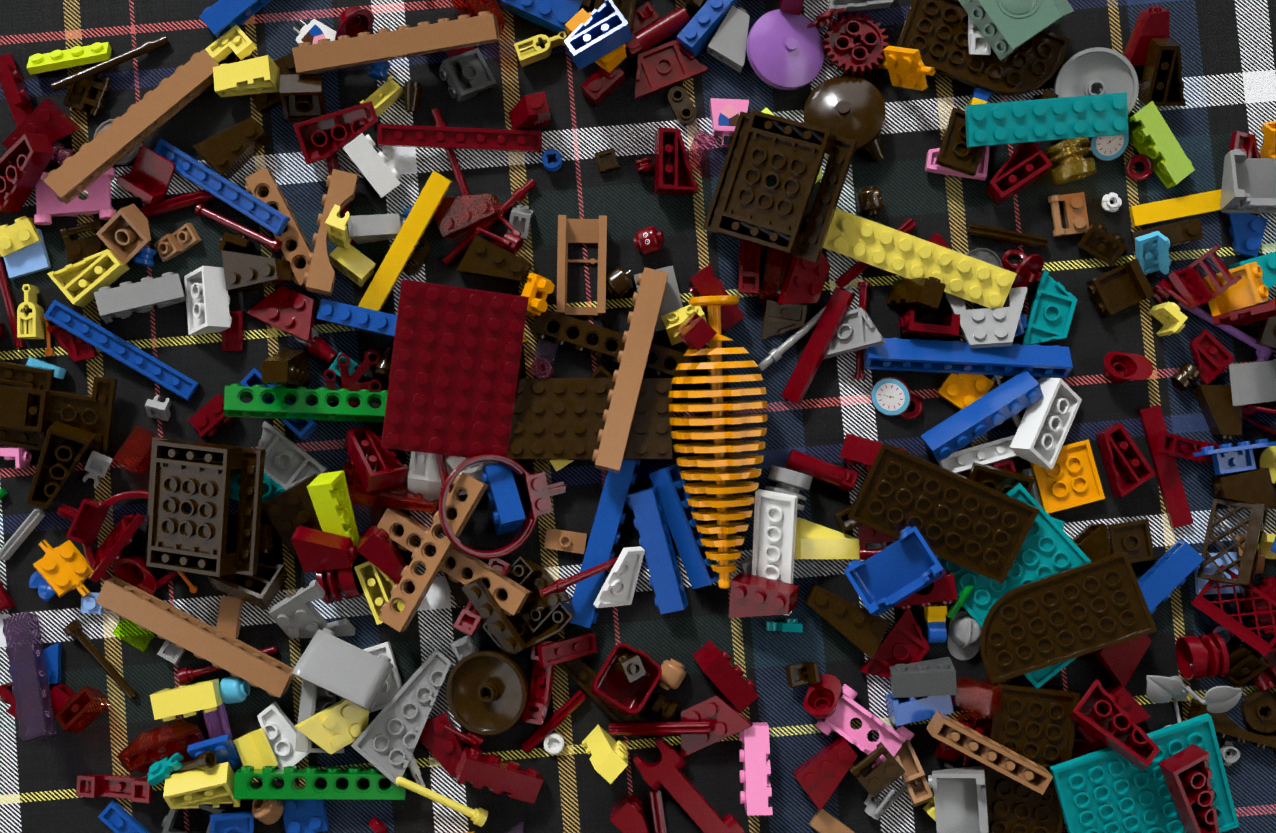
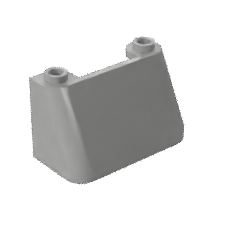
[1220,149,1276,214]
[292,627,393,712]
[928,766,989,833]

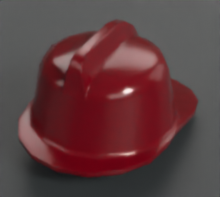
[335,6,374,40]
[1103,351,1153,384]
[112,555,157,595]
[803,674,842,721]

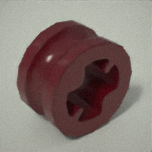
[635,157,654,173]

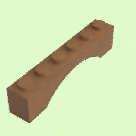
[303,169,358,296]

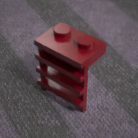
[1168,245,1242,310]

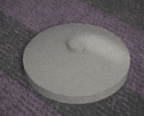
[1054,47,1139,114]

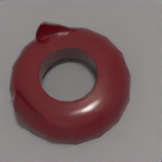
[1125,154,1153,181]
[900,394,923,420]

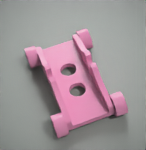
[34,167,117,225]
[815,684,915,768]

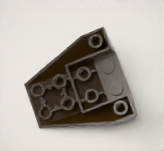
[483,556,575,657]

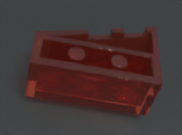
[434,193,504,239]

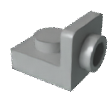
[507,205,533,239]

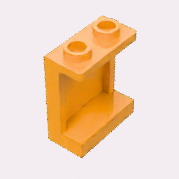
[1204,261,1269,317]

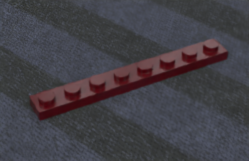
[377,124,542,153]

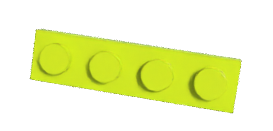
[27,42,112,75]

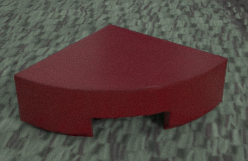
[446,46,475,58]

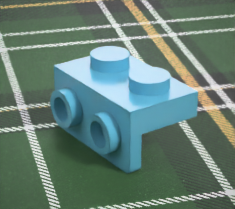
[1135,231,1171,275]

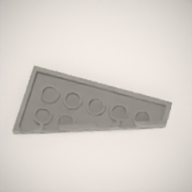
[351,648,452,787]

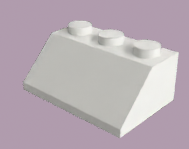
[184,266,232,335]

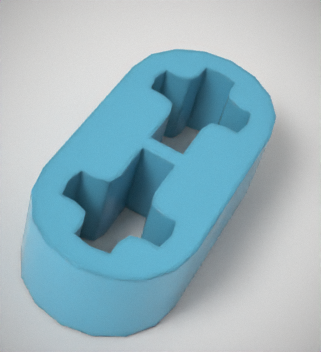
[26,357,67,379]

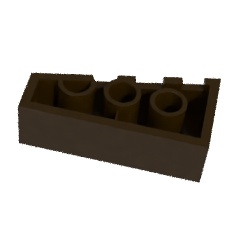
[804,583,890,659]

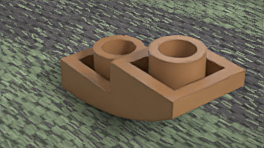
[153,223,201,262]
[216,596,244,639]

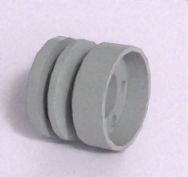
[765,465,813,511]

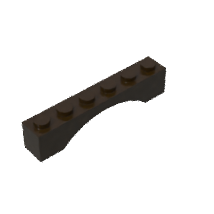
[1187,698,1276,752]

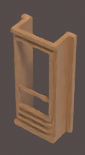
[556,215,607,316]

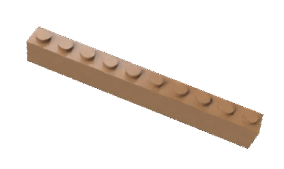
[292,11,500,74]
[43,49,220,204]
[592,267,668,474]
[96,576,294,698]

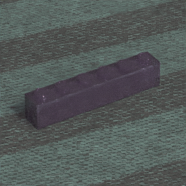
[3,612,57,742]

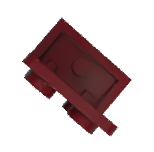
[116,146,176,204]

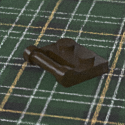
[60,218,110,264]
[849,742,905,798]

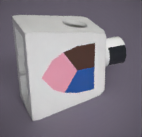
[293,19,336,44]

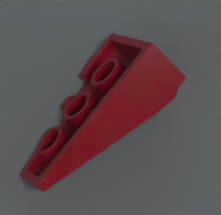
[293,101,378,164]
[356,525,415,593]

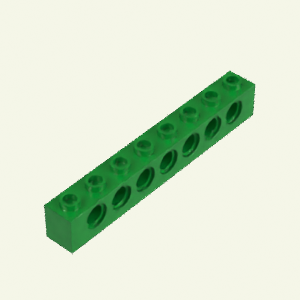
[223,384,388,423]
[233,766,407,800]

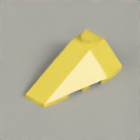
[795,517,860,559]

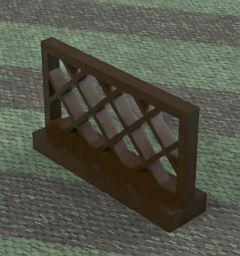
[1197,498,1268,589]

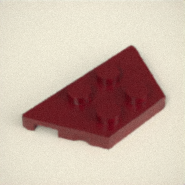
[635,40,708,100]
[777,232,831,305]
[247,286,317,344]
[89,513,146,583]
[860,609,930,678]
[681,694,753,758]

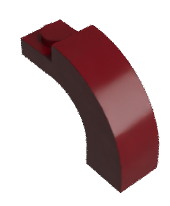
[0,682,79,721]

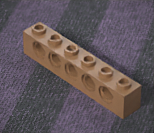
[244,167,313,288]
[926,710,1053,795]

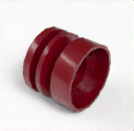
[316,558,364,604]
[1175,633,1229,680]

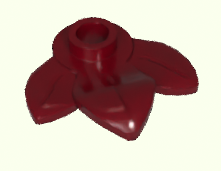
[807,8,846,29]

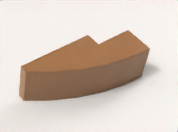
[894,740,934,807]

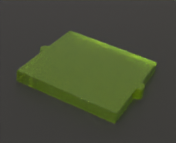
[113,617,155,652]

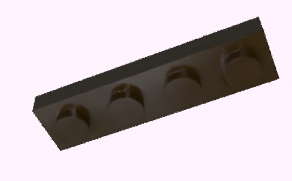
[461,578,526,656]

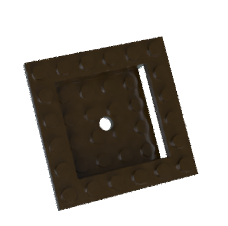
[703,110,857,263]
[145,437,265,577]

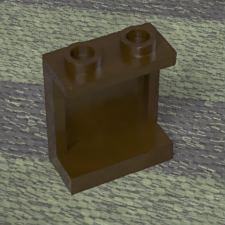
[1086,258,1155,318]

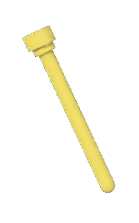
[396,776,488,827]

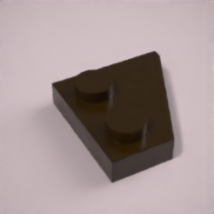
[761,300,807,339]

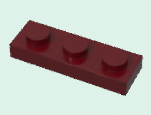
[537,631,597,668]

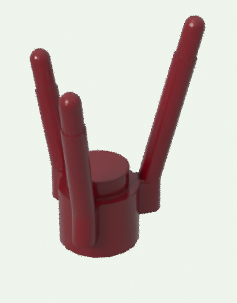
[477,208,524,253]
[1152,278,1190,307]
[1242,402,1276,435]
[444,725,486,748]

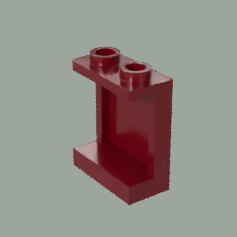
[898,310,960,340]

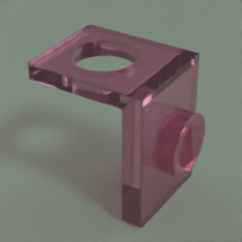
[687,130,717,170]

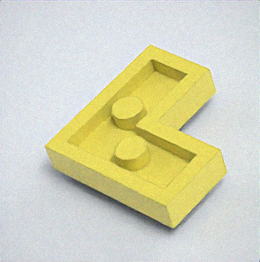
[205,24,257,63]

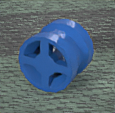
[368,61,391,81]
[542,149,563,172]
[133,247,157,267]

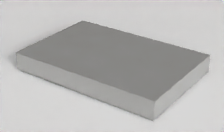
[633,265,683,333]
[1229,360,1276,406]

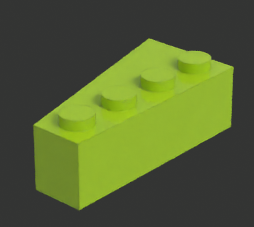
[1128,101,1195,189]

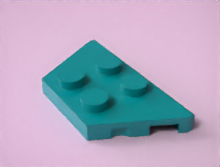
[1020,270,1077,345]

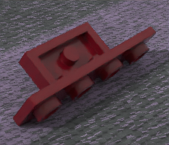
[0,53,34,127]

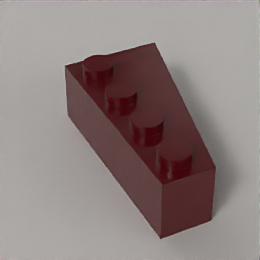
[0,133,55,213]

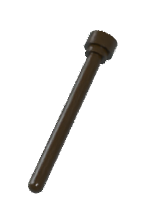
[63,619,137,699]
[136,751,217,779]

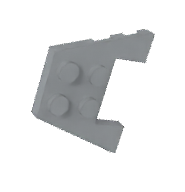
[945,287,1027,349]
[269,580,355,639]

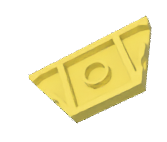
[295,699,369,755]

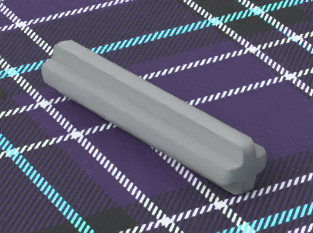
[0,509,45,561]

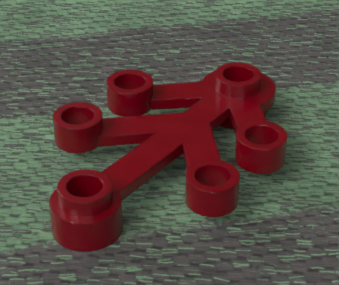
[324,348,382,406]

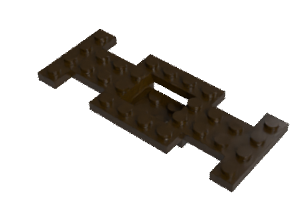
[0,361,118,458]

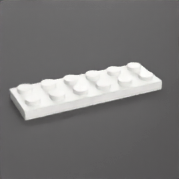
[752,489,798,616]

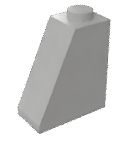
[707,5,750,73]
[347,213,405,244]

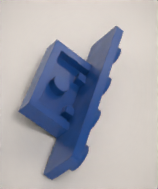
[1194,438,1276,475]

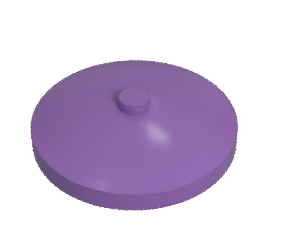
[746,9,824,90]

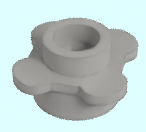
[1220,741,1241,766]

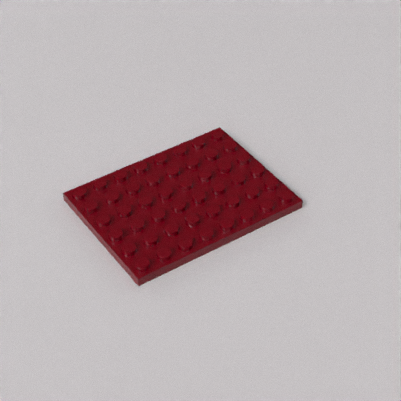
[381,279,529,458]

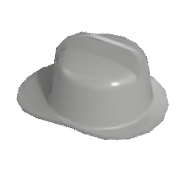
[947,611,982,660]

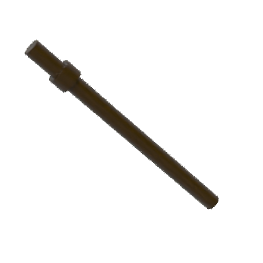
[51,35,169,91]

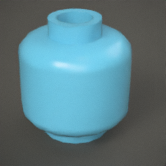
[219,676,250,704]

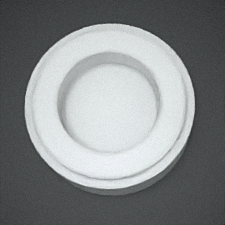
[544,732,565,755]

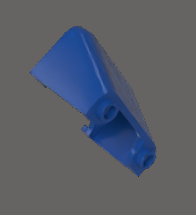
[844,526,946,616]

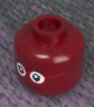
[633,226,665,255]

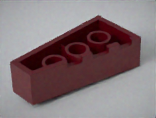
[1068,679,1160,770]
[1158,744,1219,833]
[455,747,544,804]

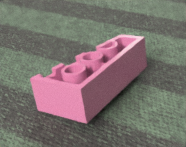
[739,722,773,816]

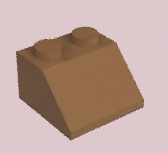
[96,203,151,265]

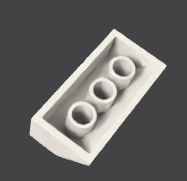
[1010,377,1082,470]

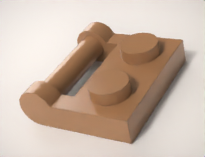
[1047,192,1089,237]

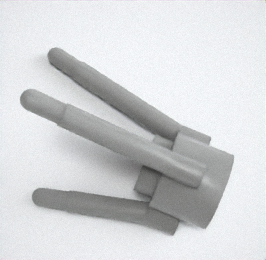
[864,786,906,820]

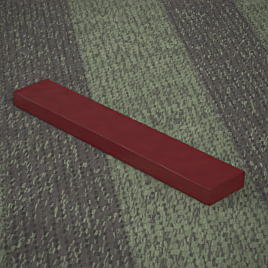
[781,287,855,405]
[1138,405,1193,528]

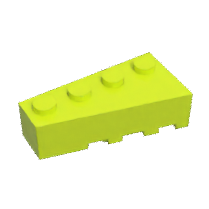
[307,470,359,547]

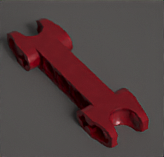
[633,736,745,833]

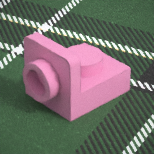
[0,445,32,469]

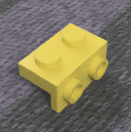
[0,216,42,257]
[1149,302,1188,337]
[661,305,707,345]

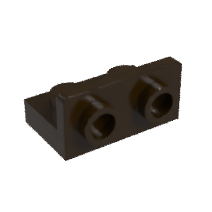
[1077,221,1127,267]

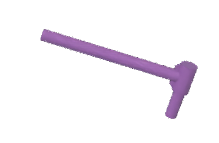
[1177,301,1274,362]

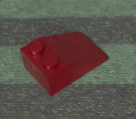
[610,792,651,833]

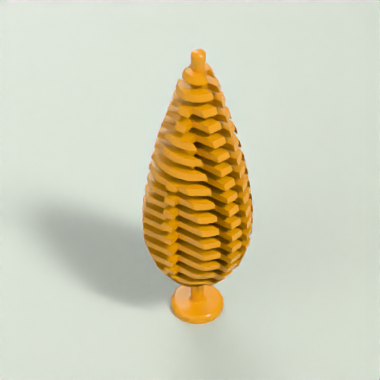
[668,295,767,589]

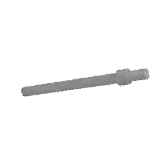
[758,287,854,371]

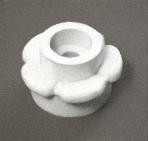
[1101,193,1122,212]

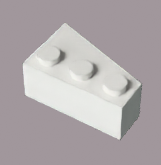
[343,133,401,198]

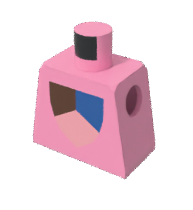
[710,98,749,147]

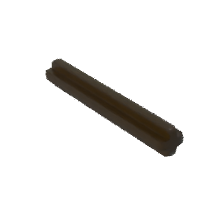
[967,223,1048,249]

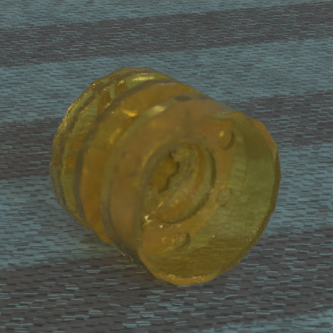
[1045,137,1097,184]

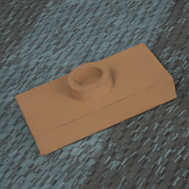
[544,528,587,554]

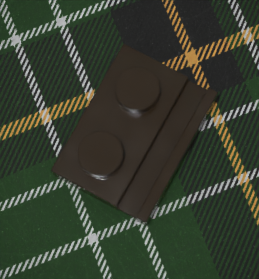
[1224,643,1269,688]

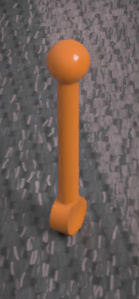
[43,317,54,357]
[177,571,198,593]

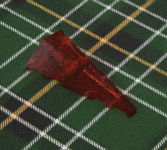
[342,458,438,513]

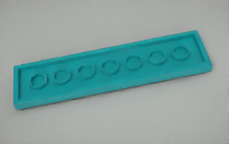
[965,92,1129,148]

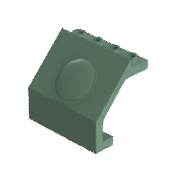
[958,0,1074,61]

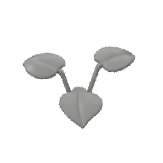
[1146,675,1242,728]

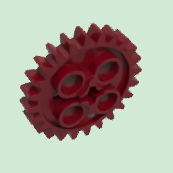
[823,12,889,76]

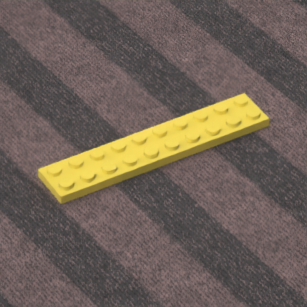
[823,208,1017,308]

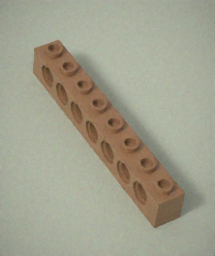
[379,472,488,632]
[377,507,531,616]

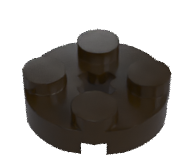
[1240,690,1276,733]

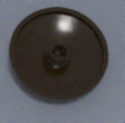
[804,76,885,152]
[446,650,528,735]

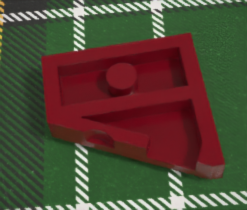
[1189,329,1235,385]

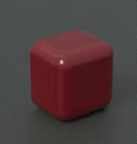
[590,643,662,716]

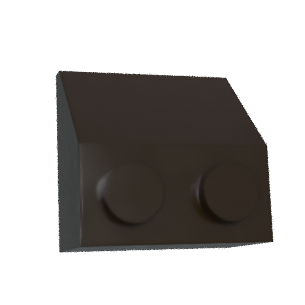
[279,74,326,122]

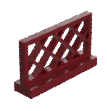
[1191,565,1276,656]

